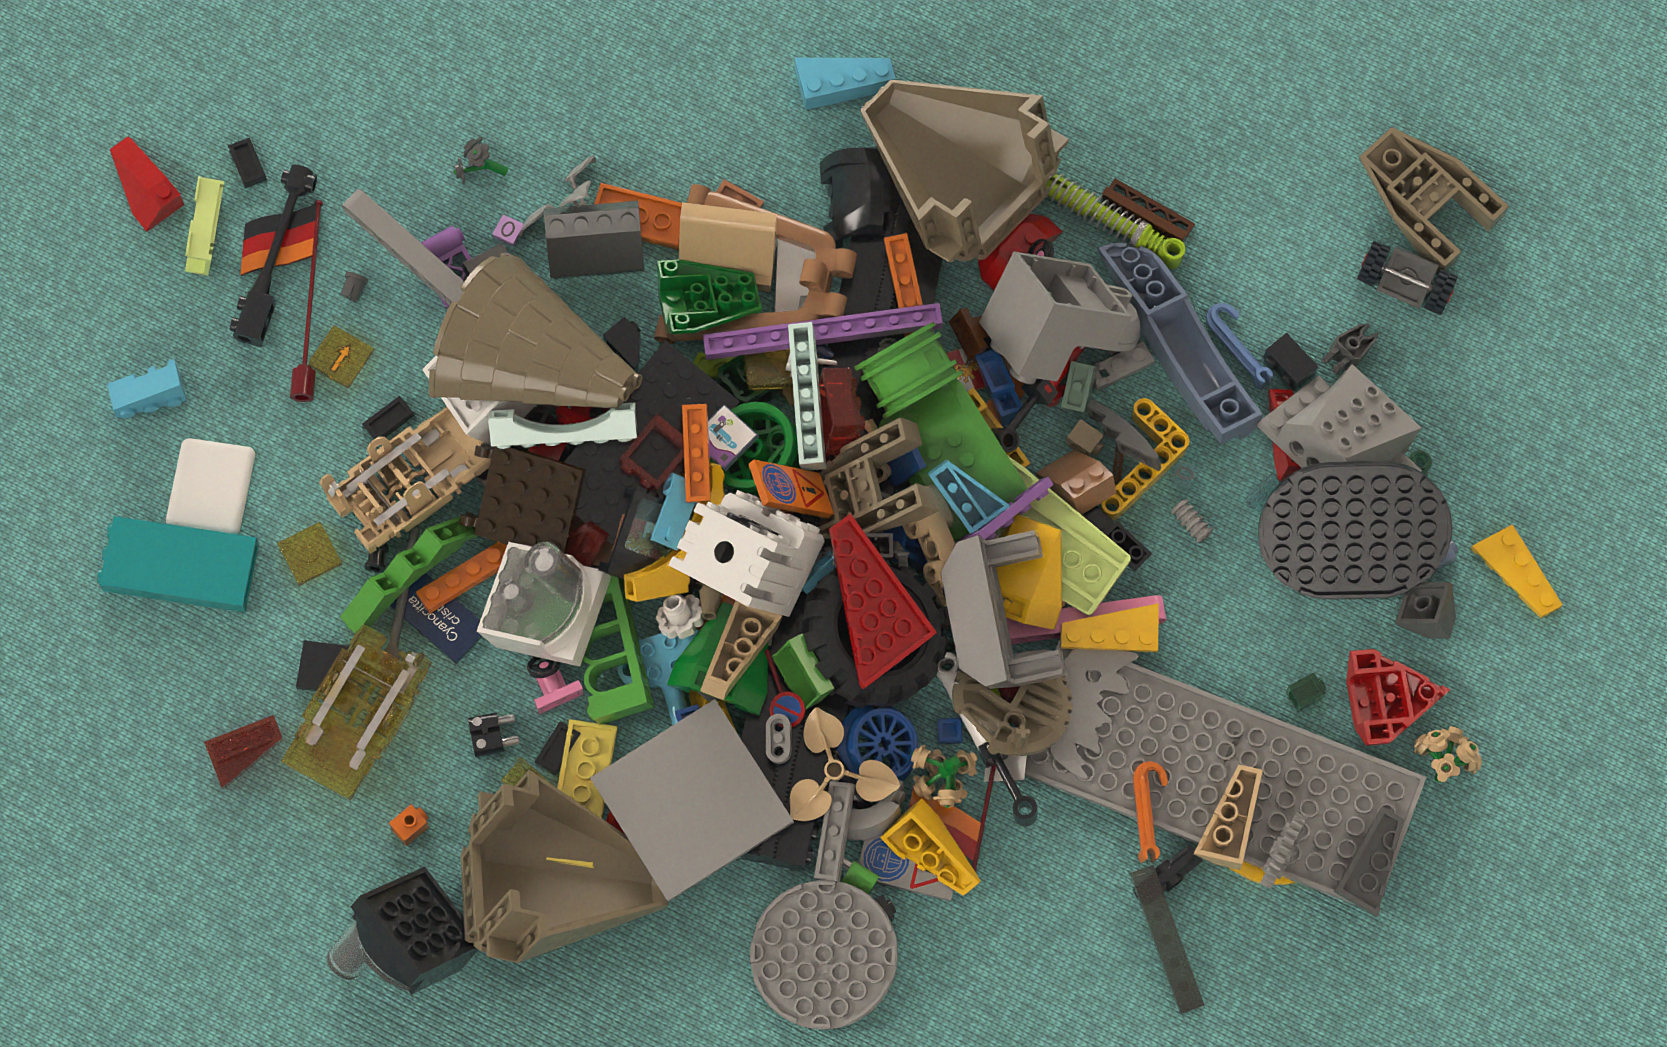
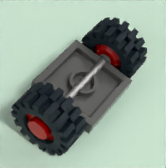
[1357,241,1458,315]

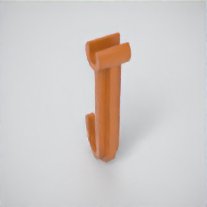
[1133,761,1168,863]

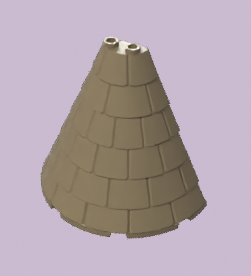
[429,253,643,408]

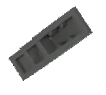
[1087,399,1161,471]

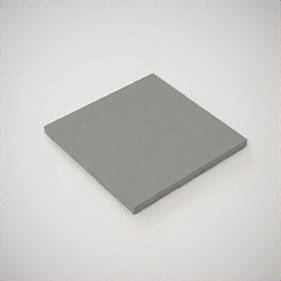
[590,699,794,902]

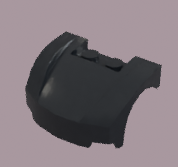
[820,147,891,249]

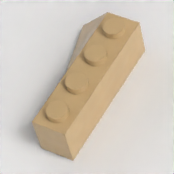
[1194,764,1263,870]

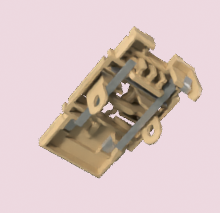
[319,406,491,554]

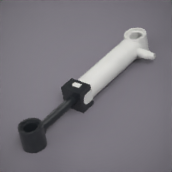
[937,652,1038,826]

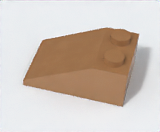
[1035,450,1116,515]

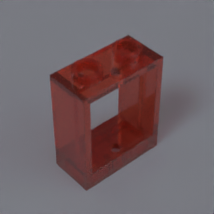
[619,414,684,492]

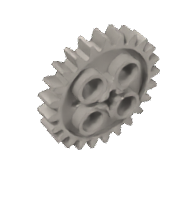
[1260,812,1307,889]

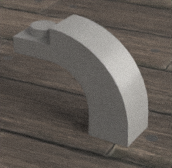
[847,780,906,840]

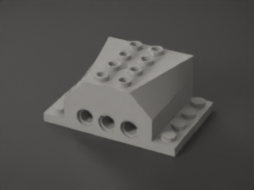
[1257,364,1422,472]

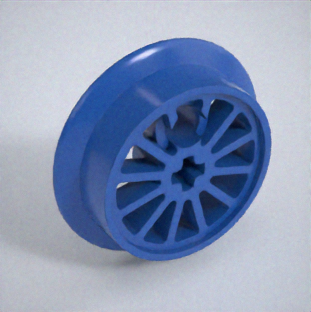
[836,705,918,781]

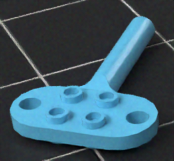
[617,629,700,725]

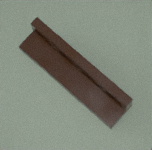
[1102,178,1195,243]

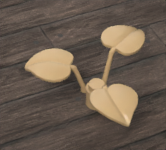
[790,708,900,821]

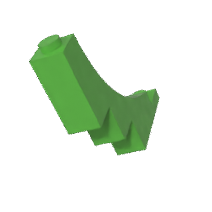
[340,514,478,634]

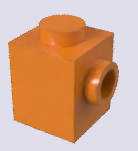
[389,804,429,847]

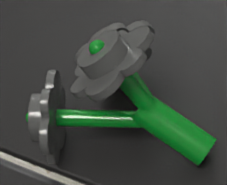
[453,137,508,184]

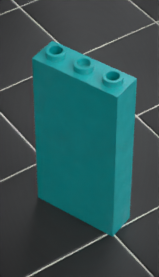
[97,516,259,613]

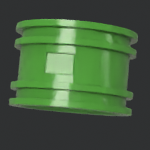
[854,321,963,419]

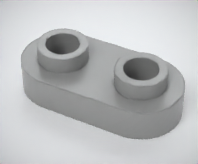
[766,714,792,764]

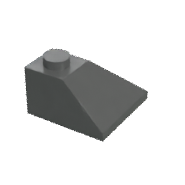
[1395,582,1456,639]

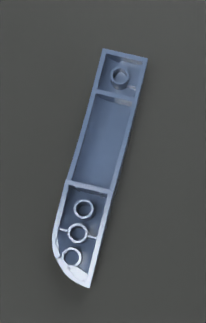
[1098,243,1263,444]

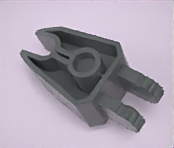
[1322,324,1379,374]

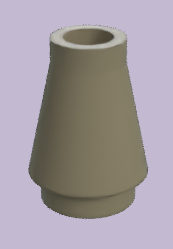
[699,584,723,620]

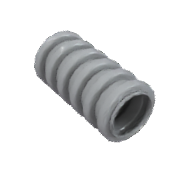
[1171,499,1213,543]

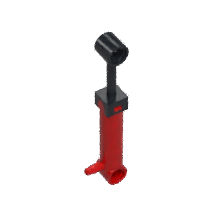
[991,346,1104,452]

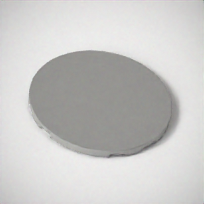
[750,880,898,1030]

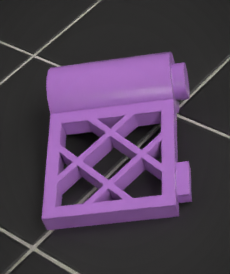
[421,226,472,309]

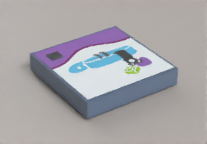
[708,405,759,472]

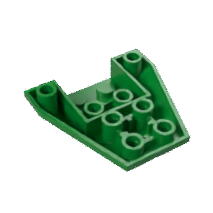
[657,259,762,334]
[667,602,768,716]

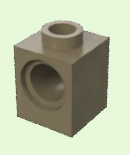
[1065,419,1104,457]

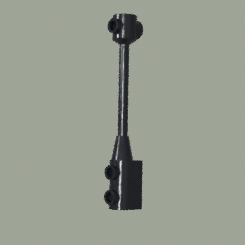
[230,165,317,347]

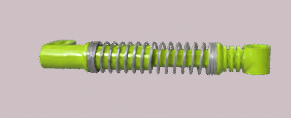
[1046,171,1186,269]

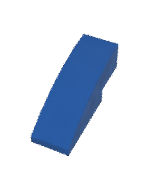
[975,350,1022,426]

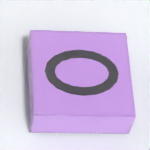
[492,215,524,247]

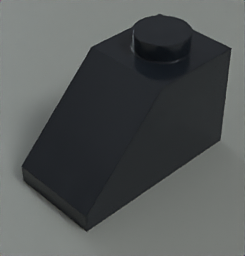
[603,317,641,373]

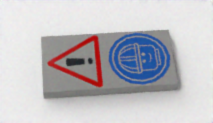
[859,834,953,902]

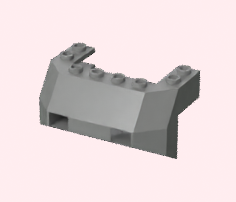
[941,530,1067,689]

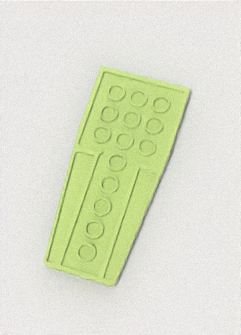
[959,455,1131,616]

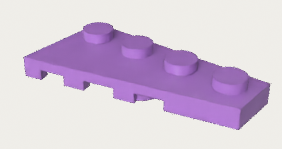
[960,477,1054,541]

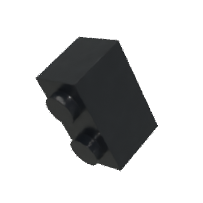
[1263,333,1318,391]

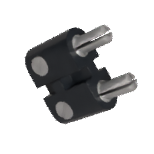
[468,712,520,758]

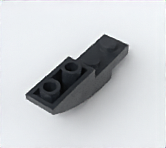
[1082,506,1152,571]

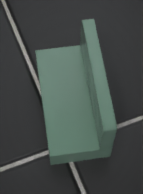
[1061,361,1098,413]

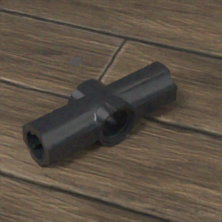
[1132,844,1203,907]

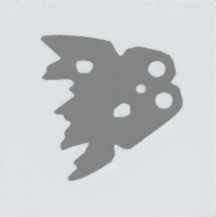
[1011,649,1139,779]

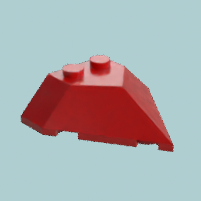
[977,213,1063,291]
[1346,649,1451,746]

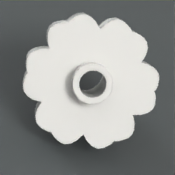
[656,594,704,639]

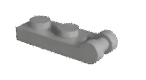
[1093,341,1155,391]

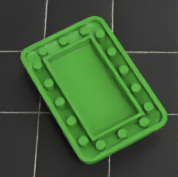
[879,378,1027,540]

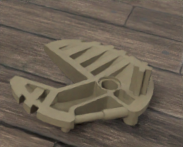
[952,669,1073,756]

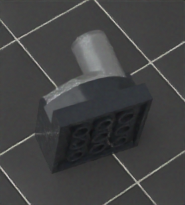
[326,867,479,995]

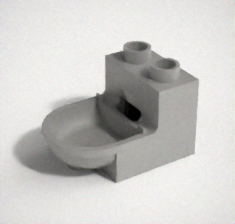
[979,252,1141,384]

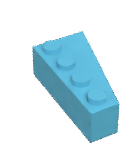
[794,57,896,110]

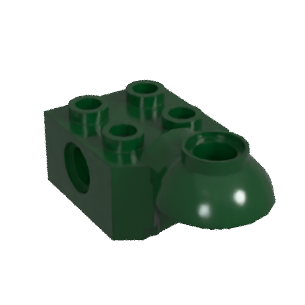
[717,352,784,407]

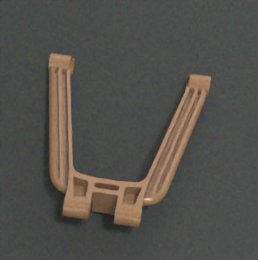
[654,184,857,344]

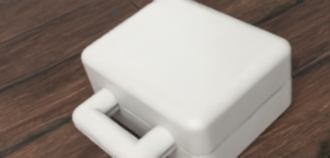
[166,438,255,534]

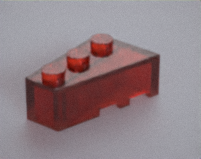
[204,715,284,790]

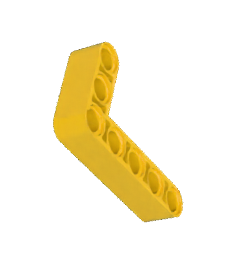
[1100,398,1189,521]

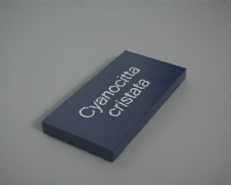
[390,573,483,664]

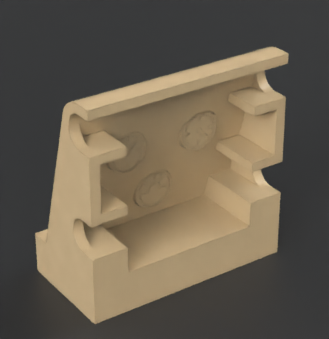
[679,202,777,292]

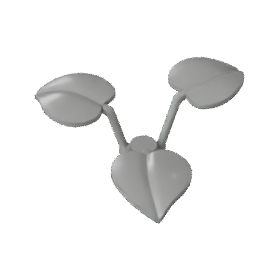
[519,155,596,238]

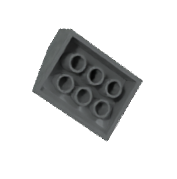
[544,201,644,278]

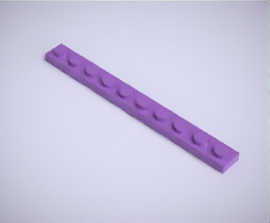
[703,303,943,360]

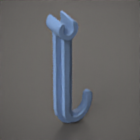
[1206,303,1273,390]

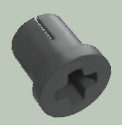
[340,271,368,302]

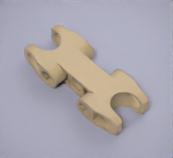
[902,484,956,607]

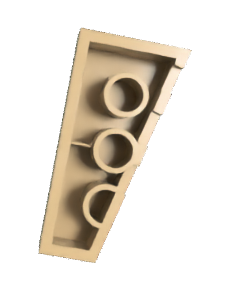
[700,601,783,700]

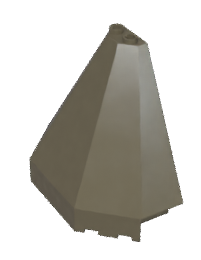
[860,79,1069,262]
[460,770,669,963]

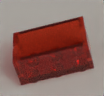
[819,368,865,455]

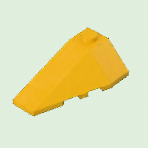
[880,798,981,896]

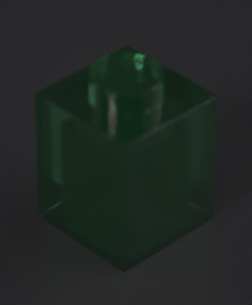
[1286,673,1326,712]

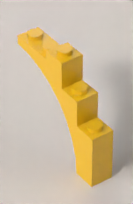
[624,463,725,602]

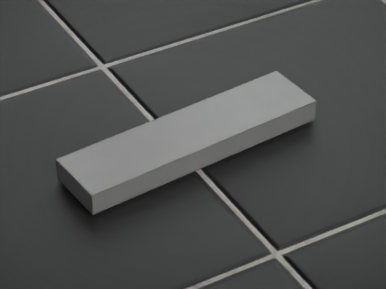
[814,781,856,882]

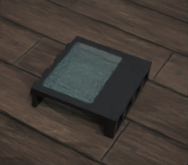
[598,486,697,598]

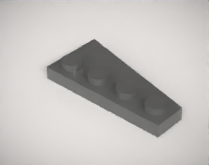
[1334,807,1404,917]

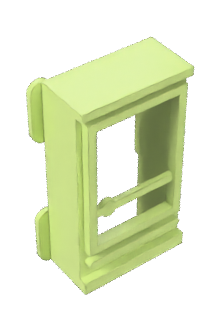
[185,176,224,276]

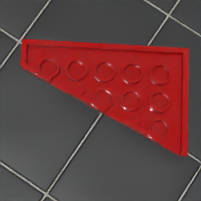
[829,513,937,689]

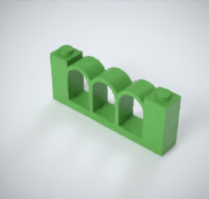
[582,575,655,724]

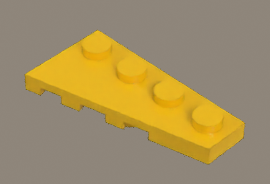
[1470,524,1563,618]
[1060,603,1159,652]

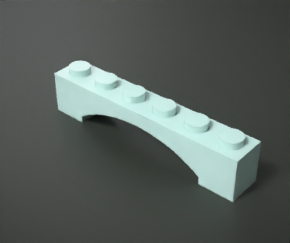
[488,403,637,449]

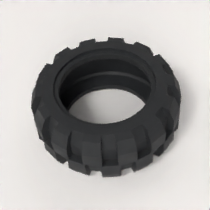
[797,558,948,709]

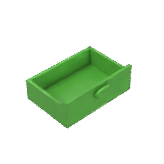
[771,633,834,709]

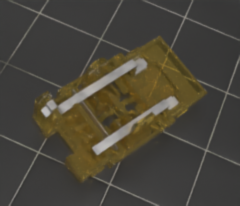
[281,624,432,801]

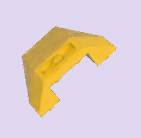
[996,514,1062,630]

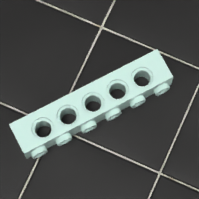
[788,322,826,471]

